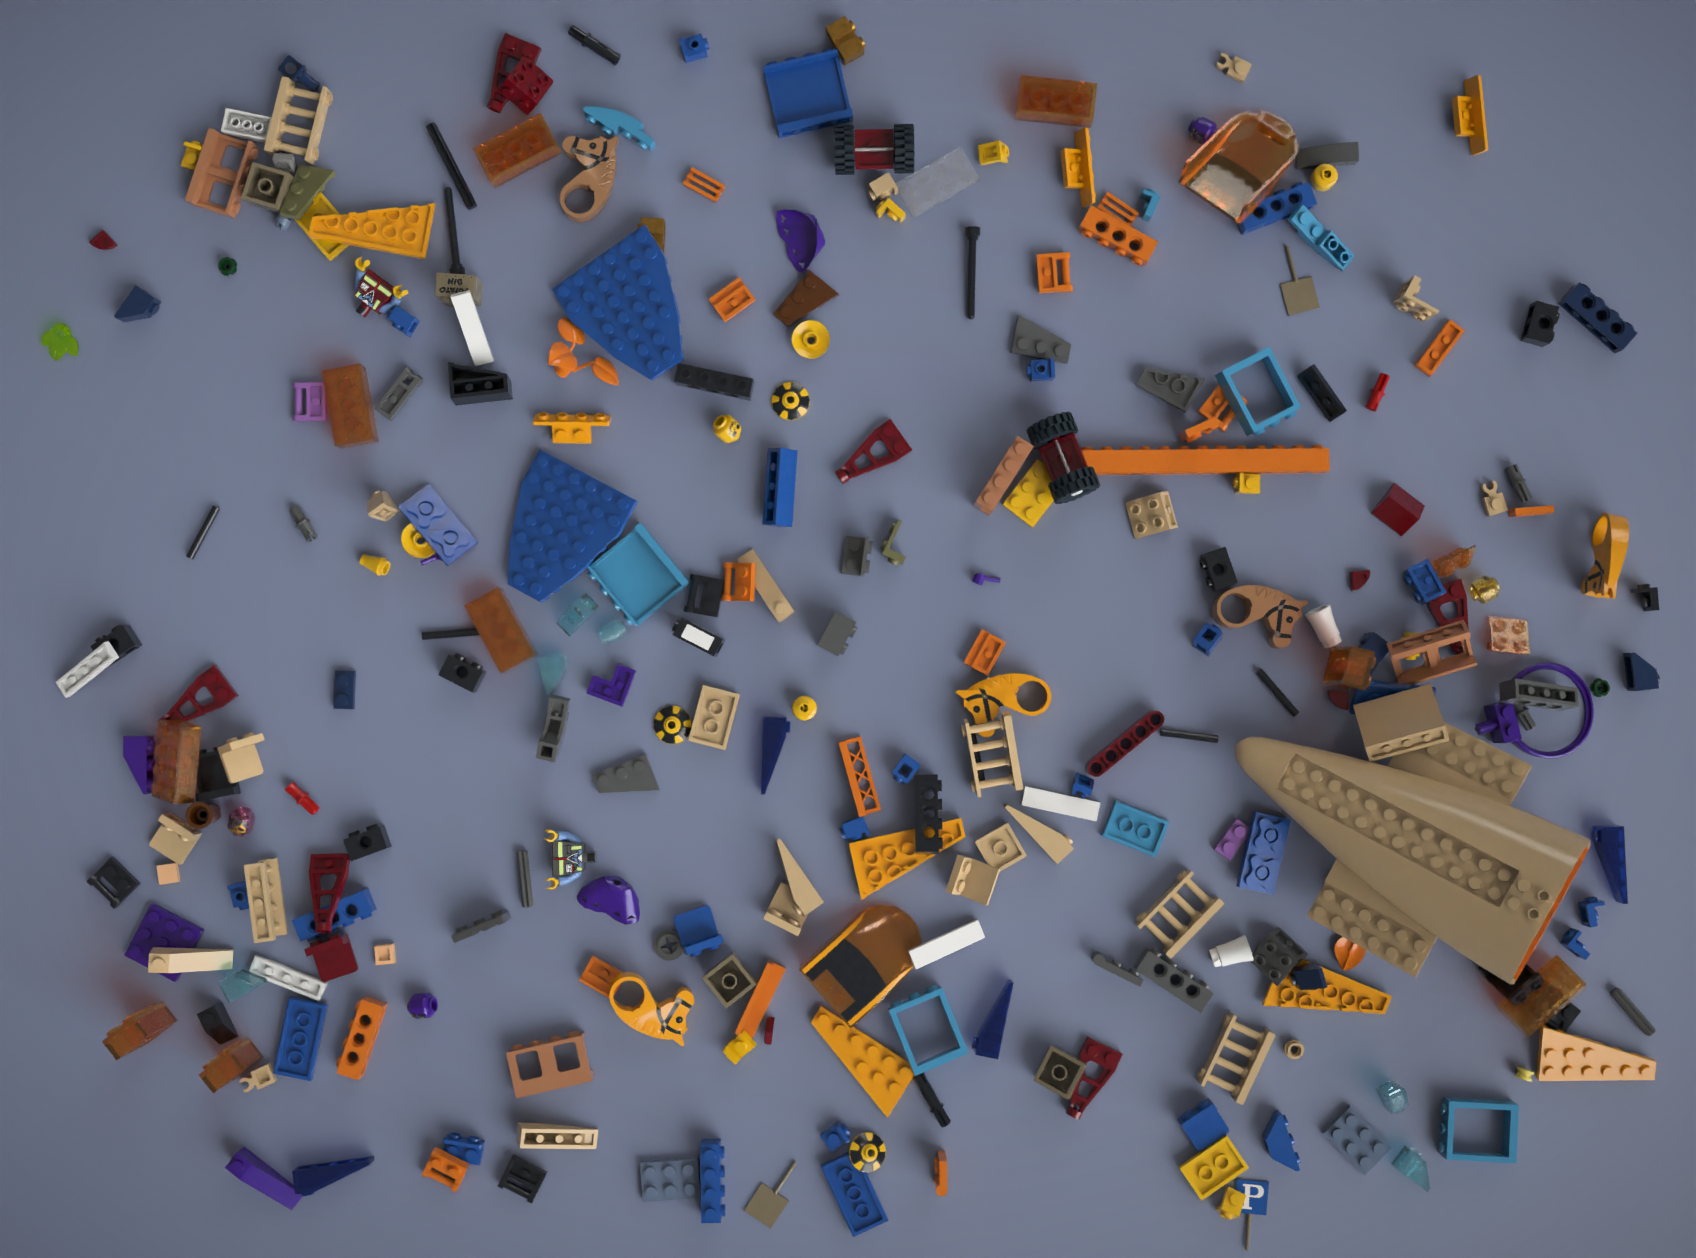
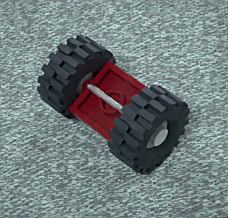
[834,124,915,175]
[1026,412,1100,504]

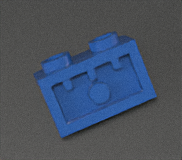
[1403,559,1447,605]
[443,1133,485,1166]

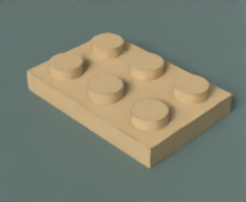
[688,685,740,750]

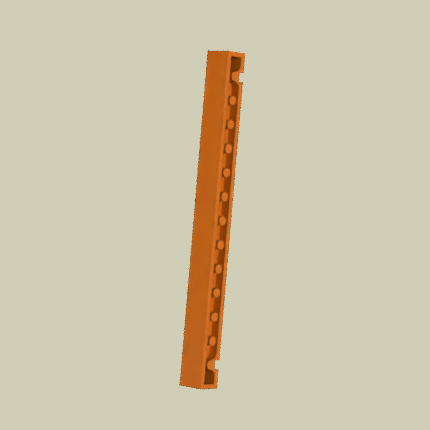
[1082,445,1330,475]

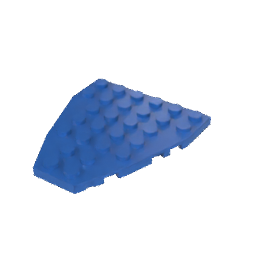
[552,224,684,381]
[507,449,638,603]

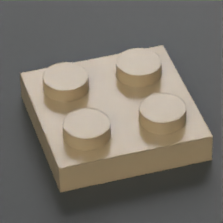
[974,822,1027,872]

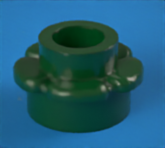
[218,257,237,276]
[1590,678,1610,697]

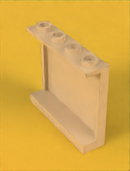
[1353,684,1450,762]

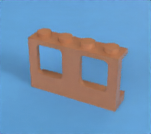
[185,128,259,219]
[973,436,1034,516]
[1386,620,1477,685]
[506,1030,594,1098]

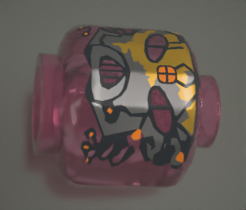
[227,807,255,837]

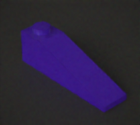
[225,1146,304,1210]

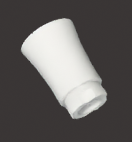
[1305,604,1342,648]
[1209,935,1254,967]

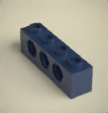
[1558,283,1638,353]

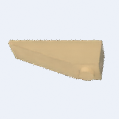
[737,549,795,623]
[1004,804,1074,864]
[776,839,824,917]
[148,947,234,973]
[516,1123,598,1149]

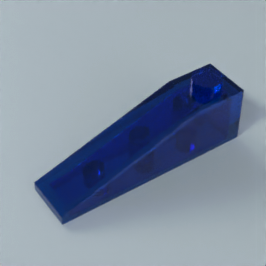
[761,717,791,794]
[1591,825,1628,904]
[971,979,1014,1059]
[292,1156,375,1196]

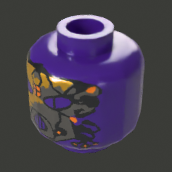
[1188,117,1218,146]
[407,993,438,1019]

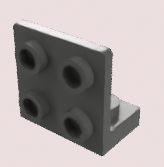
[841,536,873,577]
[1250,927,1308,986]

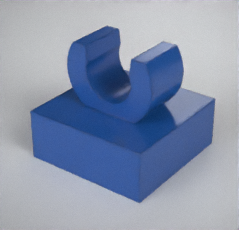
[1072,773,1094,799]

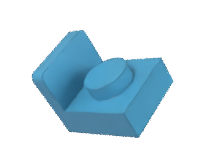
[1139,189,1161,222]

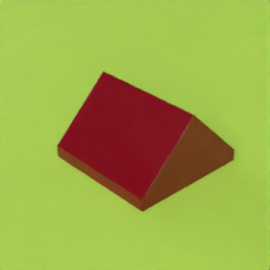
[1371,483,1425,536]

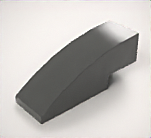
[1295,142,1359,169]

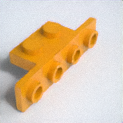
[1452,75,1488,155]
[1060,127,1096,207]
[532,412,611,444]

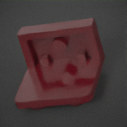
[497,56,553,115]
[304,933,358,982]

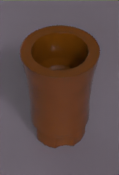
[185,802,221,829]

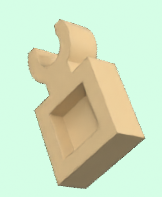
[1215,53,1252,83]
[1480,481,1508,517]
[239,1063,277,1092]

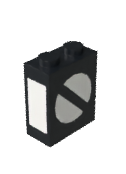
[672,618,725,657]

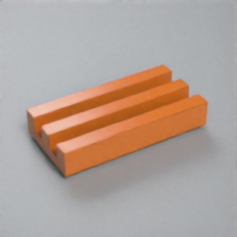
[682,167,725,203]
[1097,192,1139,226]
[1508,505,1554,517]

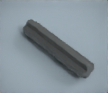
[517,850,533,908]
[1610,987,1656,1036]

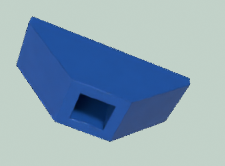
[1262,1110,1301,1171]

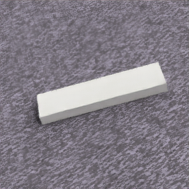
[451,290,494,366]
[56,641,119,698]
[1021,786,1100,821]
[908,919,985,969]
[248,954,328,1001]

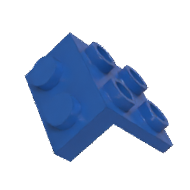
[673,905,724,957]
[1177,1098,1229,1151]

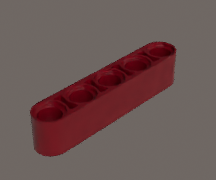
[1085,710,1165,777]

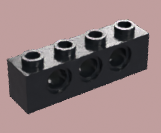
[674,363,755,401]
[914,774,943,854]

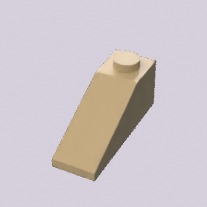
[367,490,400,522]

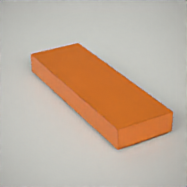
[1414,319,1465,377]

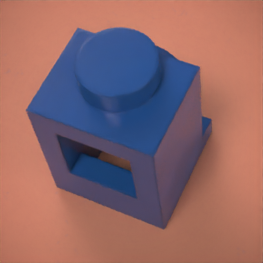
[679,34,710,63]
[387,306,420,337]
[1026,358,1055,382]
[1193,623,1223,657]
[892,754,921,784]
[840,816,870,841]
[227,881,249,910]

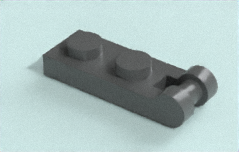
[374,367,424,421]
[1091,951,1143,987]

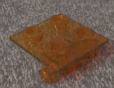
[1431,545,1476,578]
[1487,616,1530,655]

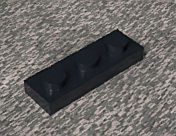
[1297,364,1347,422]

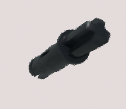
[568,25,621,66]
[913,1072,950,1128]

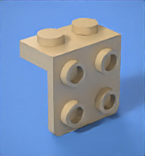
[217,732,265,783]

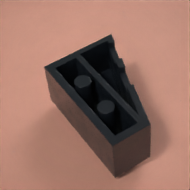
[448,362,513,406]

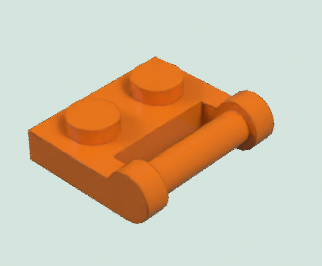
[1036,252,1073,294]
[1197,384,1248,433]
[1178,418,1220,443]
[721,562,756,602]
[422,1147,470,1193]
[934,1151,947,1197]

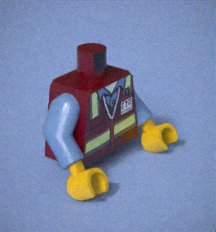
[354,256,408,318]

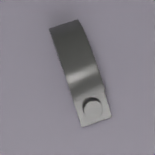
[536,694,570,762]

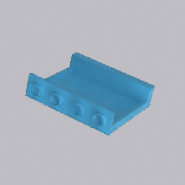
[587,523,690,626]

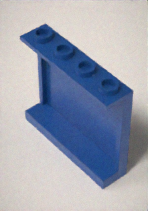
[763,48,853,138]

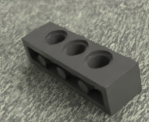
[1499,679,1579,711]
[1133,948,1214,1013]

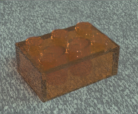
[199,1038,263,1093]

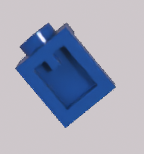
[1578,897,1605,927]
[1560,928,1590,960]
[820,1121,851,1152]

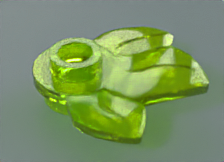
[41,323,79,361]

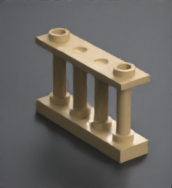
[264,76,333,166]
[961,711,1023,798]
[244,858,288,943]
[1135,869,1225,959]
[1197,1012,1276,1105]

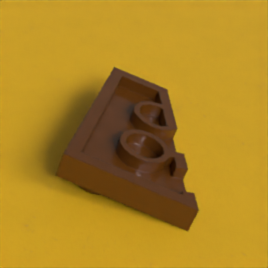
[773,270,839,327]

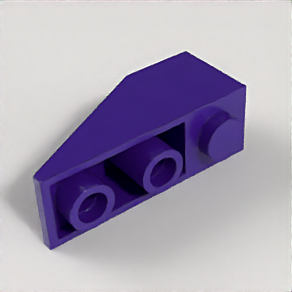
[123,736,156,794]

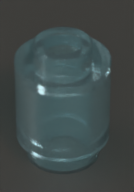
[597,619,627,644]

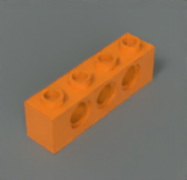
[1078,205,1158,266]
[336,996,388,1080]

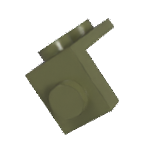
[880,519,906,566]

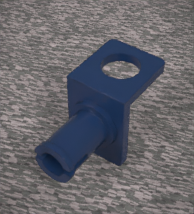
[278,55,320,92]

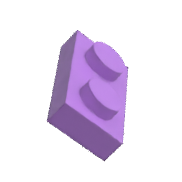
[1213,818,1250,860]

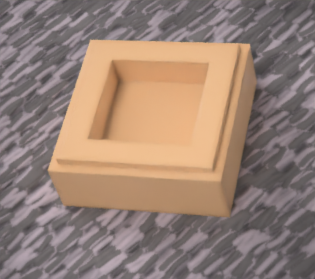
[156,863,180,885]
[374,943,396,965]

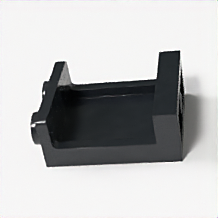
[189,746,241,802]
[1478,964,1544,1007]

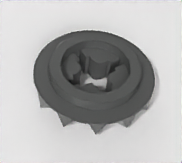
[654,930,683,961]

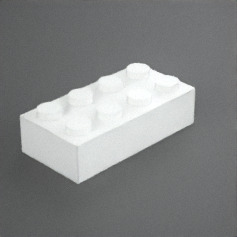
[221,108,272,143]

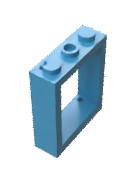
[1214,347,1301,436]
[887,985,969,1076]
[1438,1097,1519,1164]

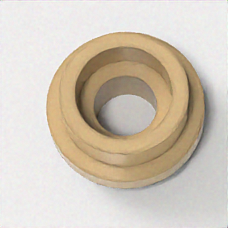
[1284,1040,1304,1059]

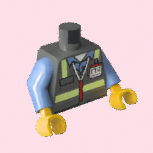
[543,829,596,889]

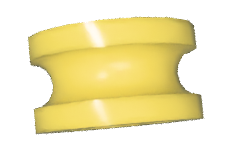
[1514,1066,1534,1082]

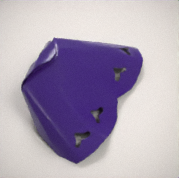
[776,209,825,273]
[577,876,640,925]

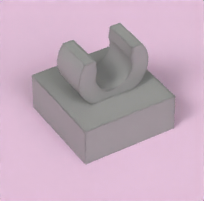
[272,151,297,174]

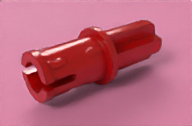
[1365,373,1390,412]
[285,782,320,815]

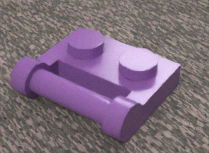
[293,382,328,422]

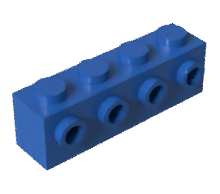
[762,448,797,527]
[700,1139,725,1223]

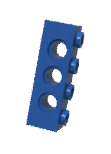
[1236,182,1317,235]
[292,888,377,942]

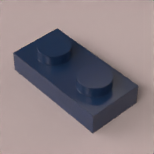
[333,670,356,709]

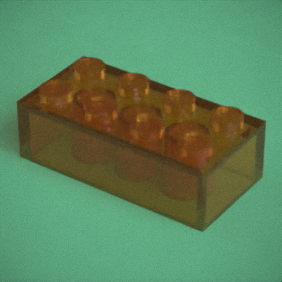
[1015,75,1097,128]
[473,113,562,188]
[322,364,379,449]
[464,587,538,673]
[1322,646,1376,690]
[151,719,201,804]
[1498,955,1586,1039]
[102,1002,178,1061]

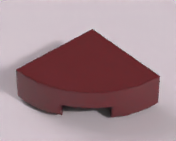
[89,230,118,250]
[1349,570,1370,591]
[1327,691,1348,710]
[764,1017,775,1045]

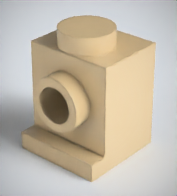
[867,172,898,202]

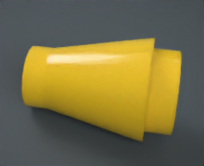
[359,554,390,576]

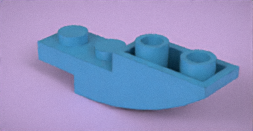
[582,106,656,151]
[1287,205,1355,271]

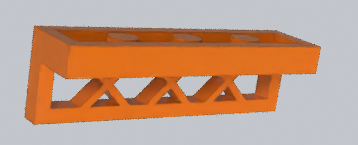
[838,736,881,817]
[735,959,786,1038]

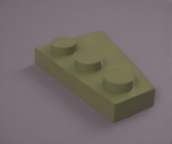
[279,164,336,220]

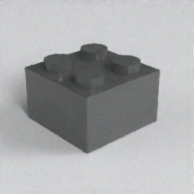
[817,611,858,656]

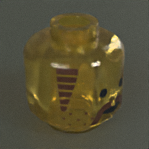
[1469,575,1501,604]

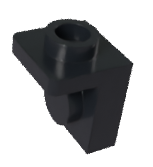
[1631,584,1659,611]

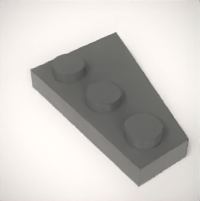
[1011,315,1071,364]
[1135,367,1205,413]
[592,754,660,793]
[451,910,511,943]

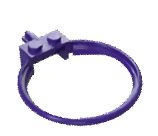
[1474,662,1594,759]

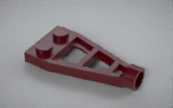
[486,33,541,114]
[835,419,912,484]
[1426,579,1469,655]
[158,665,239,732]
[309,853,350,933]
[1066,1037,1123,1120]

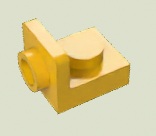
[180,140,203,171]
[978,140,1009,165]
[876,198,906,223]
[1233,472,1260,494]
[722,1030,757,1065]

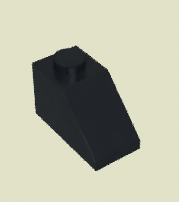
[197,1002,239,1045]

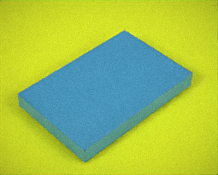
[1101,800,1169,858]

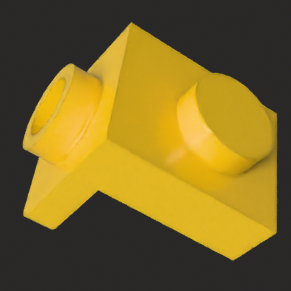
[1215,1187,1246,1220]

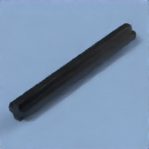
[426,122,477,210]

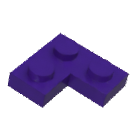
[586,664,636,707]

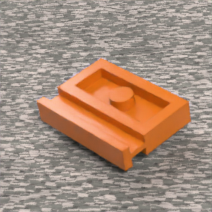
[708,277,756,323]
[963,629,1006,676]
[579,955,624,999]

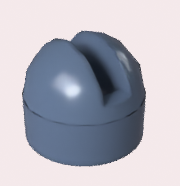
[275,214,292,230]

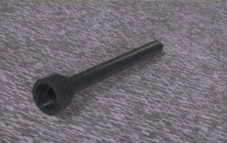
[444,187,465,274]
[965,226,980,320]

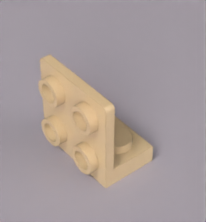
[1392,275,1439,321]
[1126,491,1178,539]
[149,812,202,865]
[945,855,1000,905]
[763,882,808,936]

